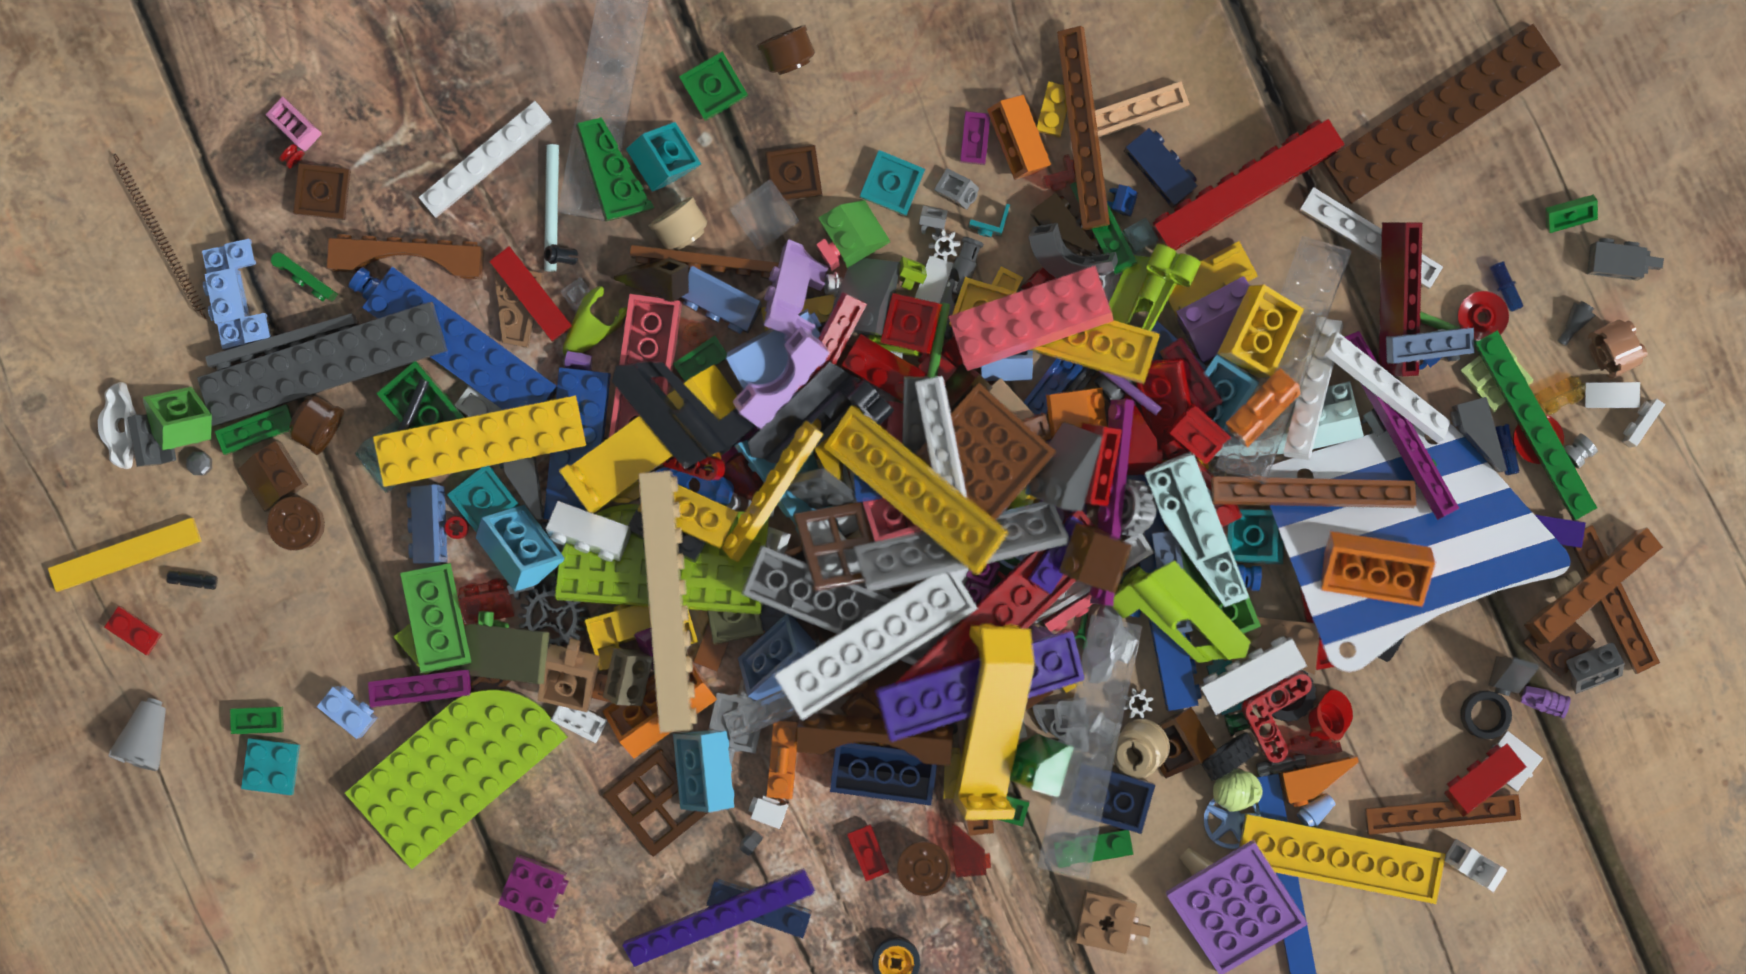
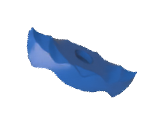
[656,464,734,506]

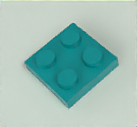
[860,150,925,216]
[447,465,519,533]
[241,738,300,796]

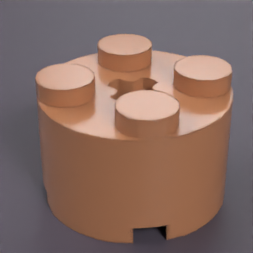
[1588,320,1648,378]

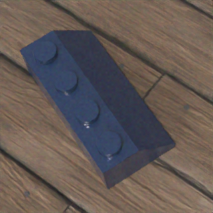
[830,743,937,806]

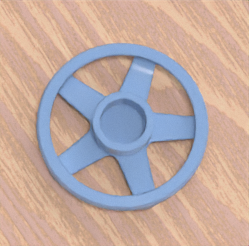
[1204,798,1261,849]

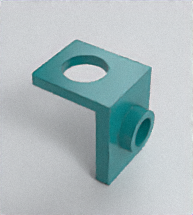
[968,204,1010,238]

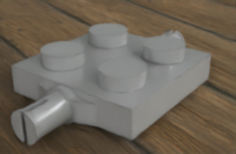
[708,680,767,766]

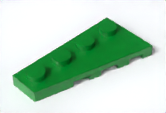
[576,117,655,222]

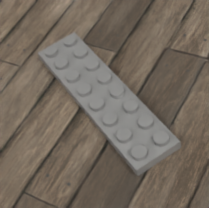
[854,502,1068,592]

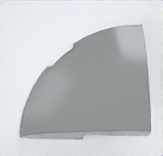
[1033,697,1089,752]

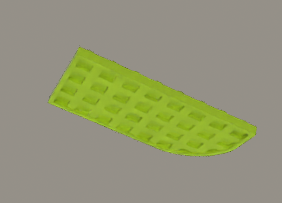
[555,504,769,614]
[345,689,568,870]

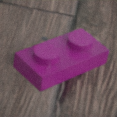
[960,111,990,165]

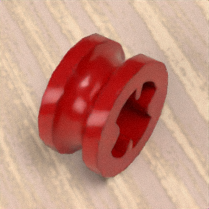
[279,144,305,169]
[445,516,469,539]

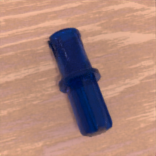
[1490,261,1524,312]
[1495,424,1520,476]

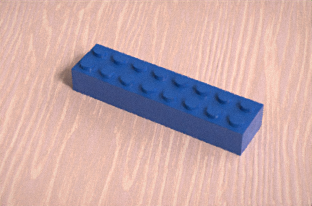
[362,267,557,410]

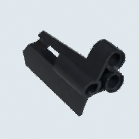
[612,361,755,469]
[747,361,895,464]

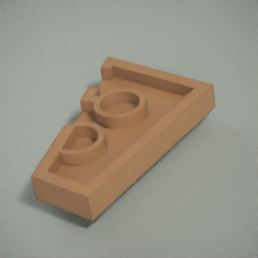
[493,267,543,348]
[1243,616,1319,675]

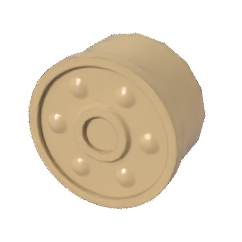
[649,196,707,250]
[1111,719,1170,778]

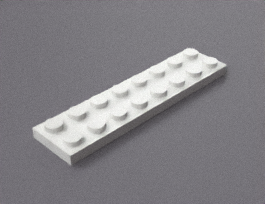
[774,571,978,720]

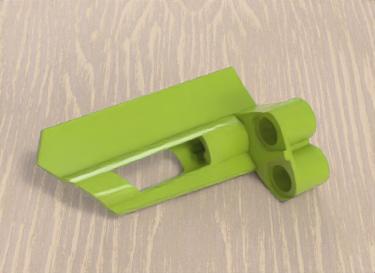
[1109,244,1201,331]
[1111,560,1250,663]

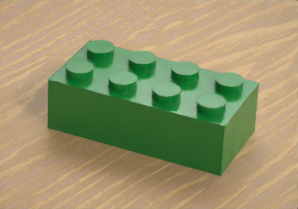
[376,361,466,429]

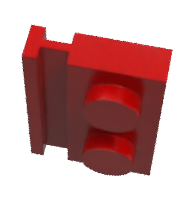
[1168,403,1232,465]

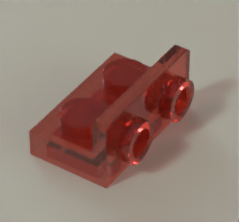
[458,578,515,625]

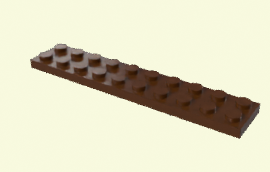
[1323,24,1561,205]

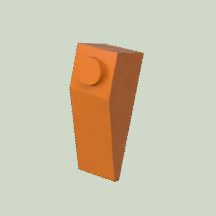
[1279,756,1359,807]

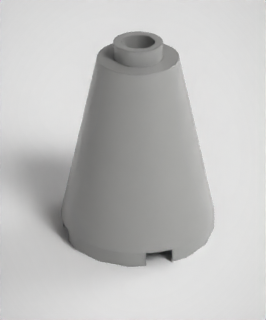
[109,698,166,771]

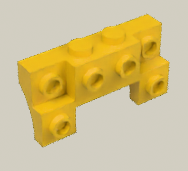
[585,605,698,671]

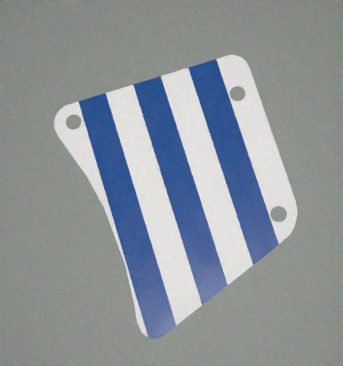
[1261,424,1571,672]

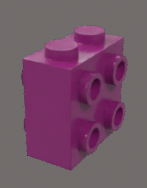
[498,854,569,924]

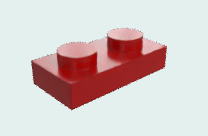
[104,606,162,655]
[847,824,890,882]

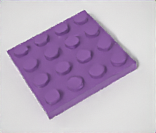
[1166,839,1308,974]

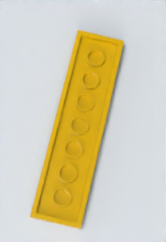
[949,277,1160,384]
[373,395,586,487]
[824,406,1008,574]
[1239,814,1446,904]

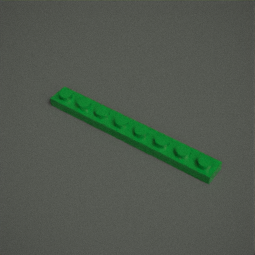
[1474,330,1597,521]

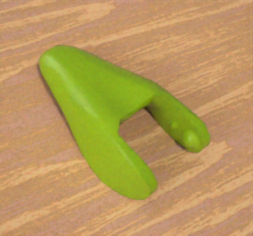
[562,286,627,356]

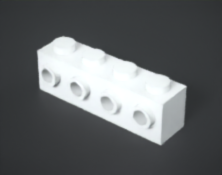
[1200,636,1307,715]

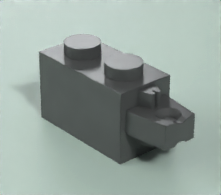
[1587,238,1664,281]

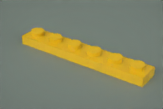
[722,421,823,562]

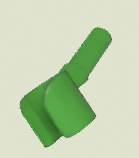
[478,611,509,628]

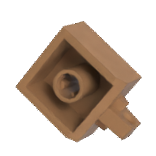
[538,639,600,712]
[1074,890,1151,954]

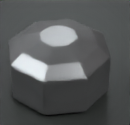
[186,452,212,475]
[740,830,763,856]

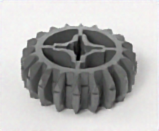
[518,583,588,648]

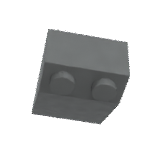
[832,258,901,337]
[1025,422,1103,511]

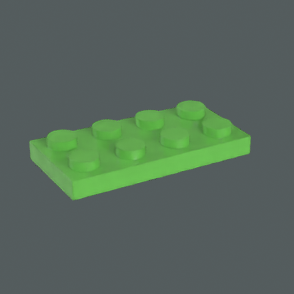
[400,563,471,673]

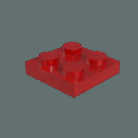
[880,293,942,354]

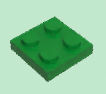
[679,51,748,121]

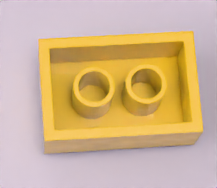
[1217,284,1304,378]

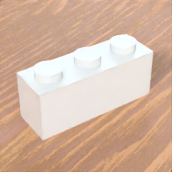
[546,501,631,562]

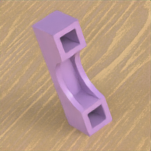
[733,326,830,429]

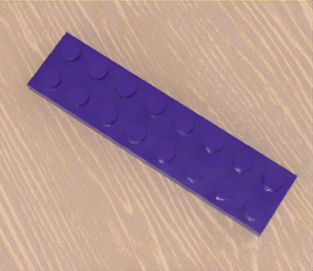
[876,630,1085,741]

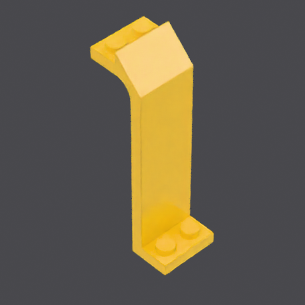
[560,364,737,513]
[953,624,1034,819]

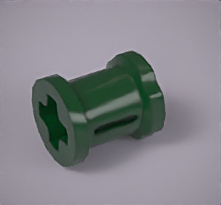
[1224,712,1251,736]

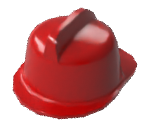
[1308,690,1353,741]

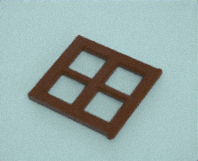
[794,502,874,591]
[602,749,709,857]

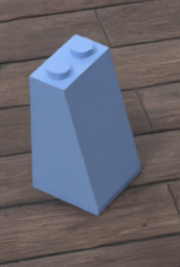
[726,309,822,390]

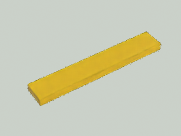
[48,518,202,592]

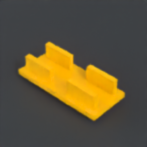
[1168,241,1258,317]
[637,485,738,549]

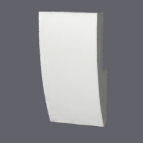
[1585,382,1640,408]

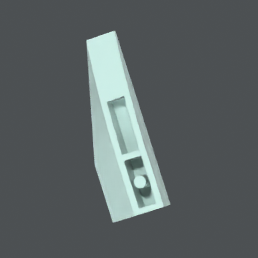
[1215,381,1364,457]
[1145,451,1249,607]

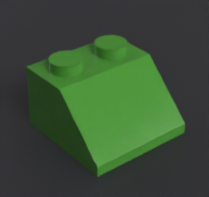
[819,200,890,268]
[143,386,212,450]

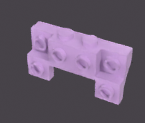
[764,239,829,341]

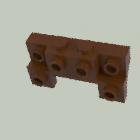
[840,659,913,747]

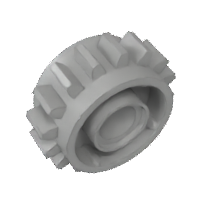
[1121,480,1157,536]

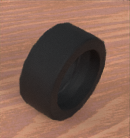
[1460,691,1512,739]

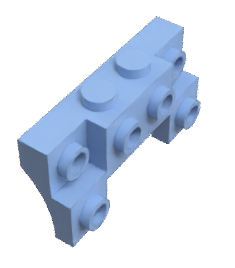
[202,239,271,350]

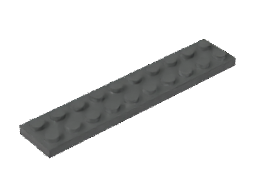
[197,302,448,426]

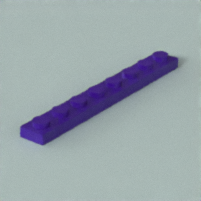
[622,868,815,967]

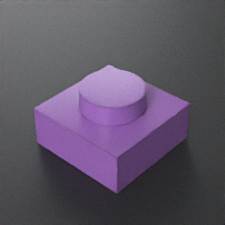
[565,351,592,371]

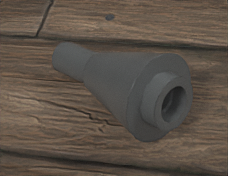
[1558,301,1596,346]

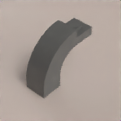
[1028,223,1118,278]

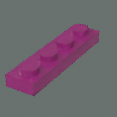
[368,670,471,708]

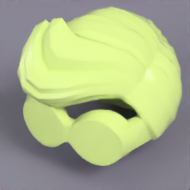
[1213,768,1263,812]

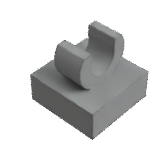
[919,206,948,236]

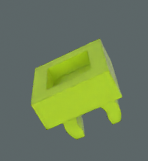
[899,256,927,290]

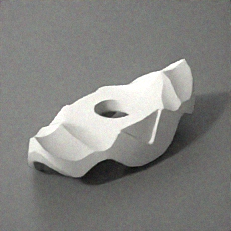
[98,382,136,469]

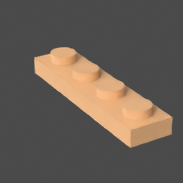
[1095,81,1190,137]

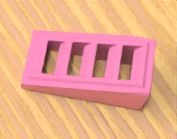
[266,96,322,151]

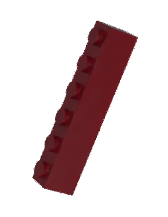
[1378,222,1423,377]

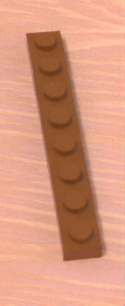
[1057,26,1110,230]
[1211,476,1416,508]

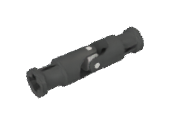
[940,237,984,339]

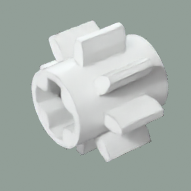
[929,229,960,261]
[1122,688,1153,719]

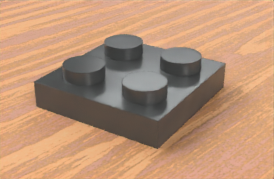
[787,468,855,509]

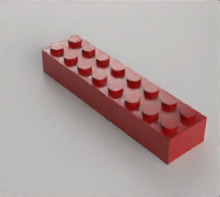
[1149,119,1345,251]

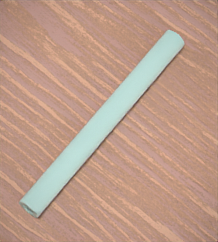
[544,144,559,271]

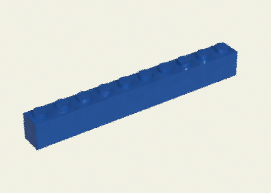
[1126,475,1202,711]

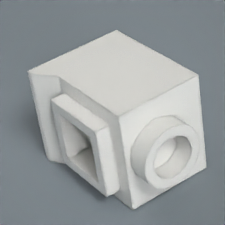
[748,794,789,829]

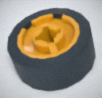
[872,937,921,974]

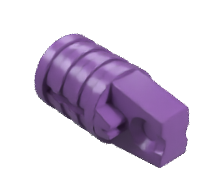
[1521,686,1571,719]

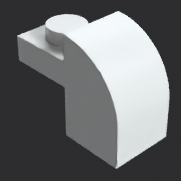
[1444,839,1507,892]

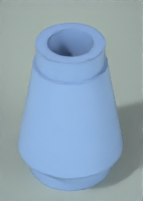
[1297,793,1336,827]

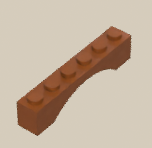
[327,234,484,280]
[1524,527,1663,645]

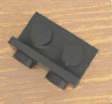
[127,414,176,467]
[1566,643,1625,694]

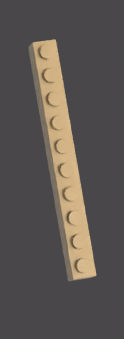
[639,471,697,733]

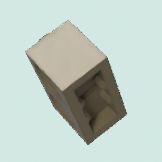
[603,648,653,706]

